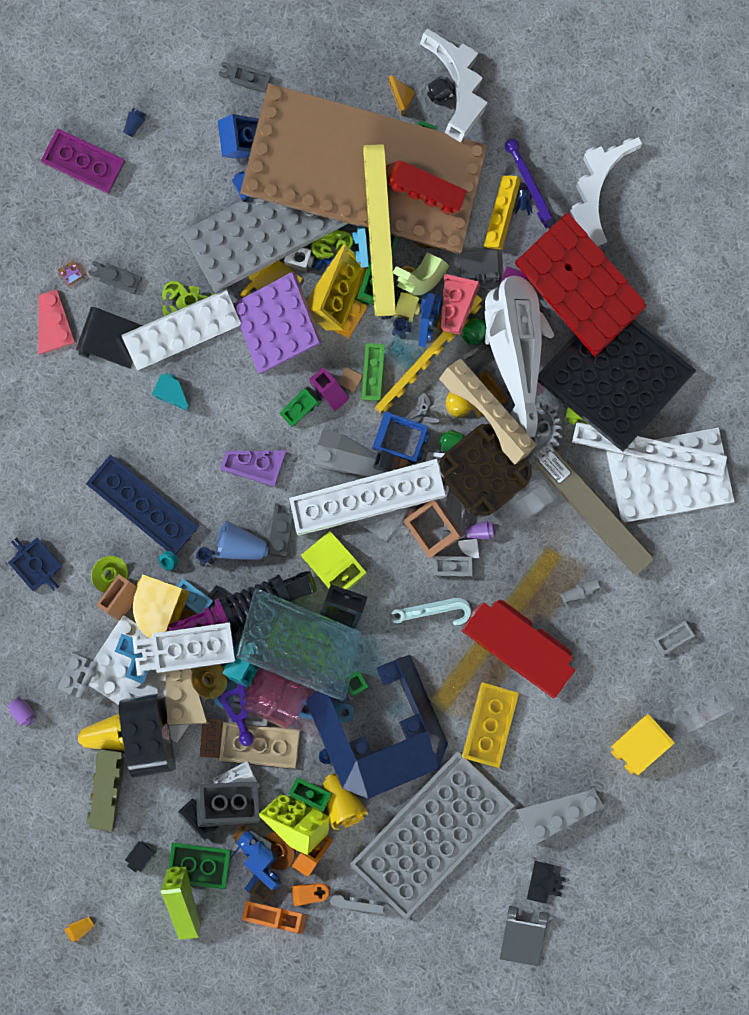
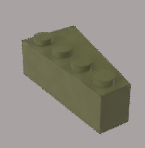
[86,749,126,831]

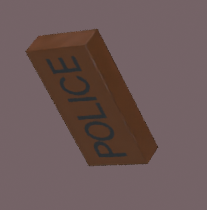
[200,718,222,758]

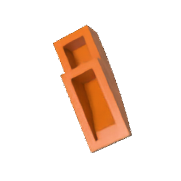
[242,901,308,934]

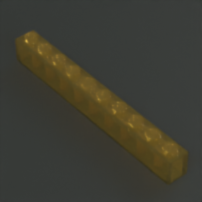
[430,546,562,713]

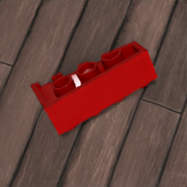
[386,160,467,215]

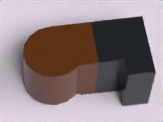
[373,451,412,472]

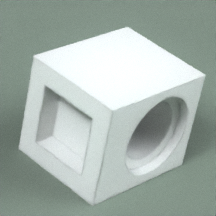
[284,248,314,272]

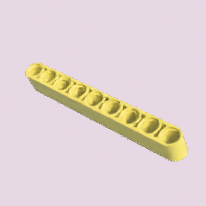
[363,144,395,317]

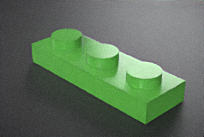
[361,343,385,402]

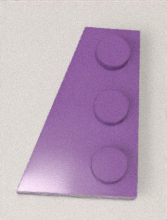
[220,450,287,487]

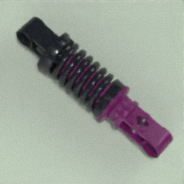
[168,571,317,631]

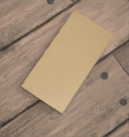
[219,722,300,769]

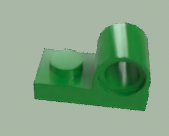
[280,387,322,427]

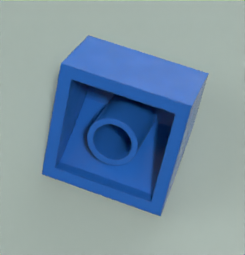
[218,114,259,159]

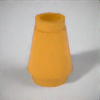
[64,916,94,943]

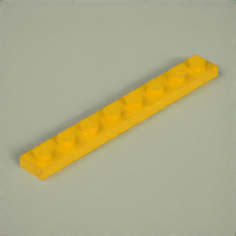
[375,295,482,413]

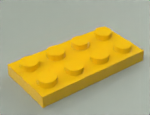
[461,682,519,768]

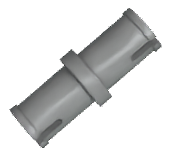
[560,579,600,605]

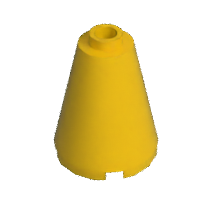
[78,713,125,751]
[323,773,368,830]

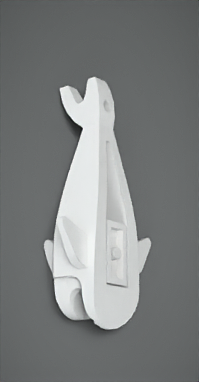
[485,275,554,437]

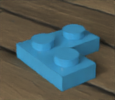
[114,634,149,684]

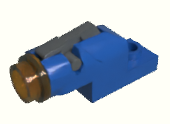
[232,826,282,890]

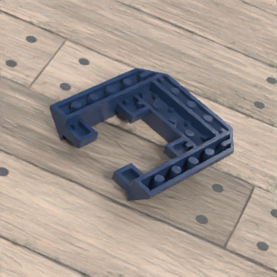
[304,655,448,799]

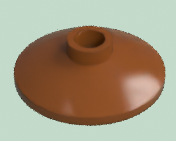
[264,832,295,870]

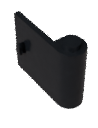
[76,307,143,369]

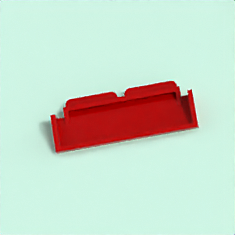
[461,600,575,699]

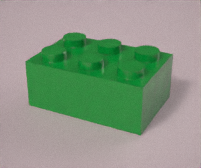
[168,842,232,889]

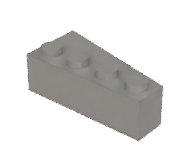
[515,789,604,845]

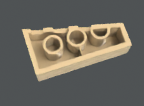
[166,668,208,725]

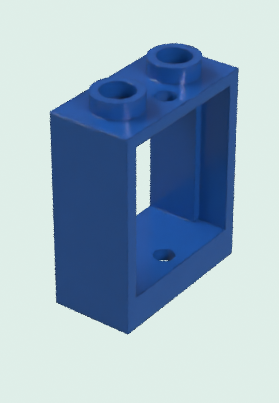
[372,412,430,465]

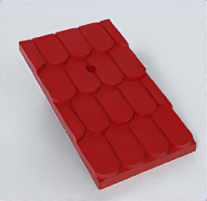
[515,212,647,357]

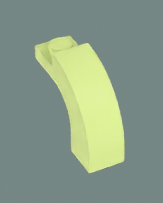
[393,252,450,295]

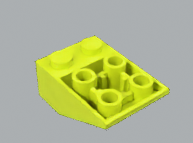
[300,531,367,590]
[259,794,330,855]

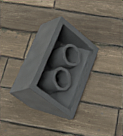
[197,782,260,827]

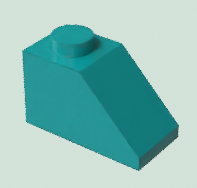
[152,373,190,412]

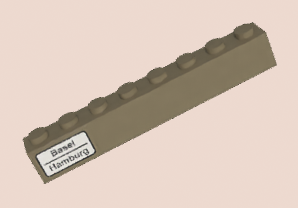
[533,447,654,577]

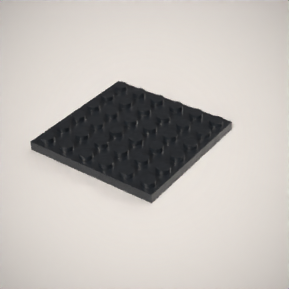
[537,320,696,452]

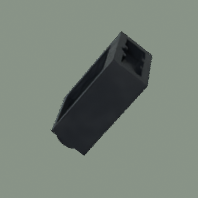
[318,584,368,632]

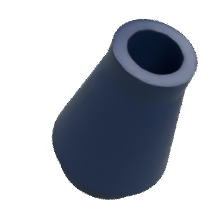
[123,108,146,137]

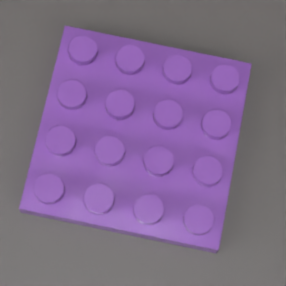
[233,272,323,374]

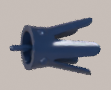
[513,187,533,216]
[392,318,411,339]
[196,547,214,567]

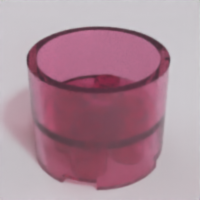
[242,656,312,729]

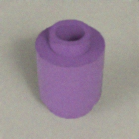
[8,697,36,726]

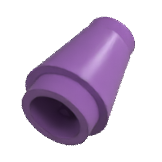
[466,520,495,539]

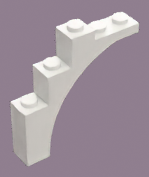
[420,28,487,143]
[569,137,642,249]

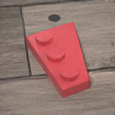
[441,274,480,335]
[38,289,75,355]

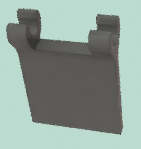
[500,906,548,966]

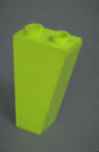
[161,867,201,940]

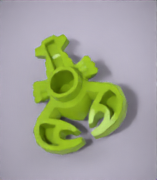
[311,230,354,259]
[162,281,216,316]

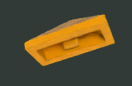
[389,75,415,116]

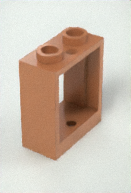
[403,499,464,559]

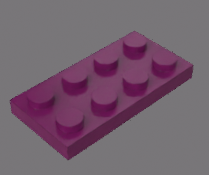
[41,128,125,195]

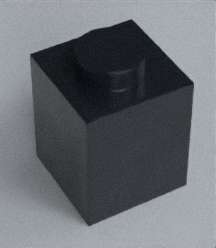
[125,841,156,873]

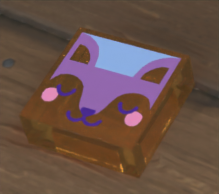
[58,260,84,287]

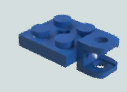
[418,292,443,348]

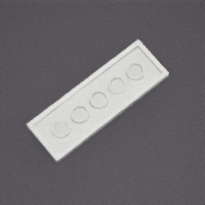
[121,290,241,371]

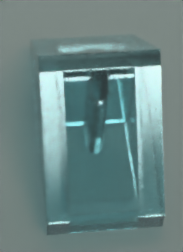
[384,335,419,371]

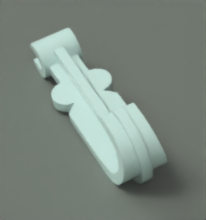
[390,598,471,625]

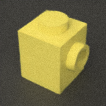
[394,291,421,322]

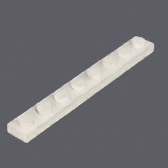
[572,422,727,476]

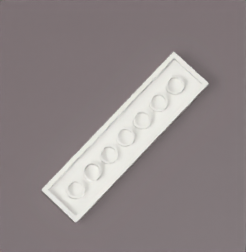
[289,459,446,536]

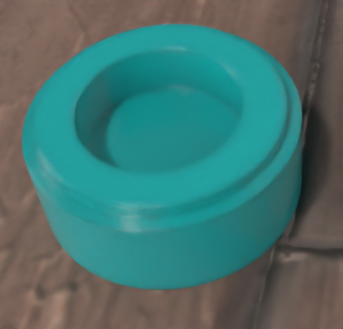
[158,551,178,571]

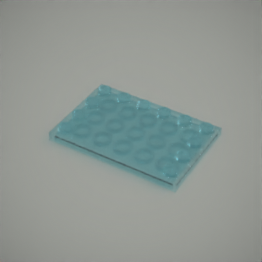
[236,588,361,701]

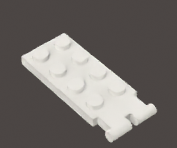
[132,623,235,676]

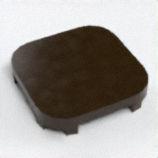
[439,424,532,517]

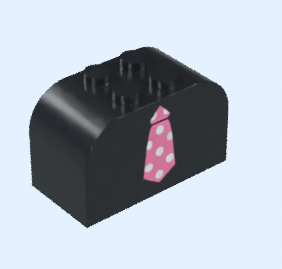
[119,692,176,778]

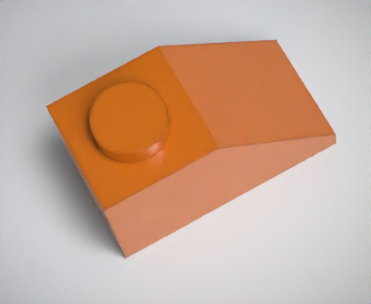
[292,836,333,877]

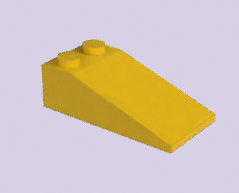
[307,245,366,331]

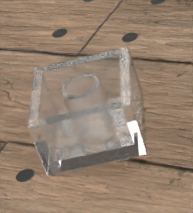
[510,479,557,524]

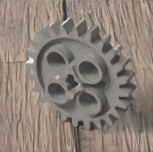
[510,402,563,462]

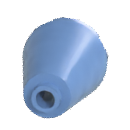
[214,520,269,560]

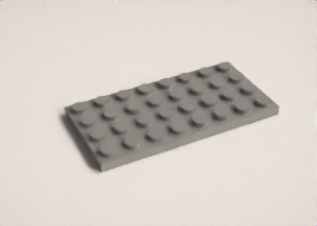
[181,196,348,293]
[350,751,514,919]

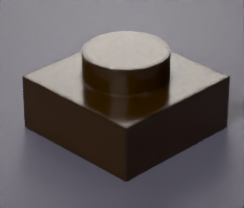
[249,879,277,905]

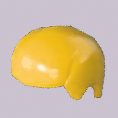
[445,392,472,418]

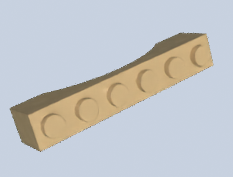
[439,358,537,464]

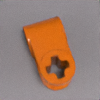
[291,883,330,906]

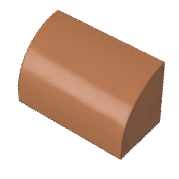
[96,574,137,621]

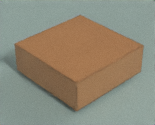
[338,367,363,393]

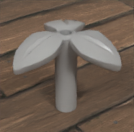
[407,393,440,424]

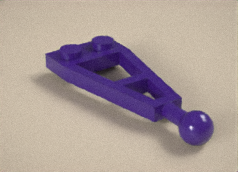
[504,138,556,228]
[219,640,254,746]

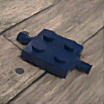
[8,538,63,592]

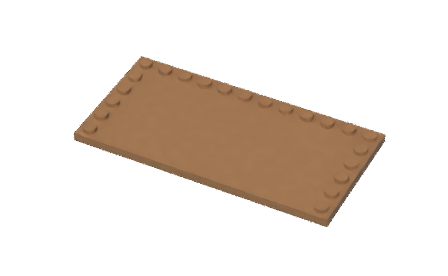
[240,83,487,254]

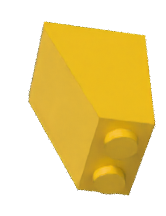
[610,714,675,776]

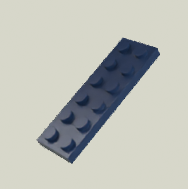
[86,455,199,555]

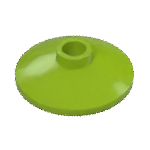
[91,555,128,593]

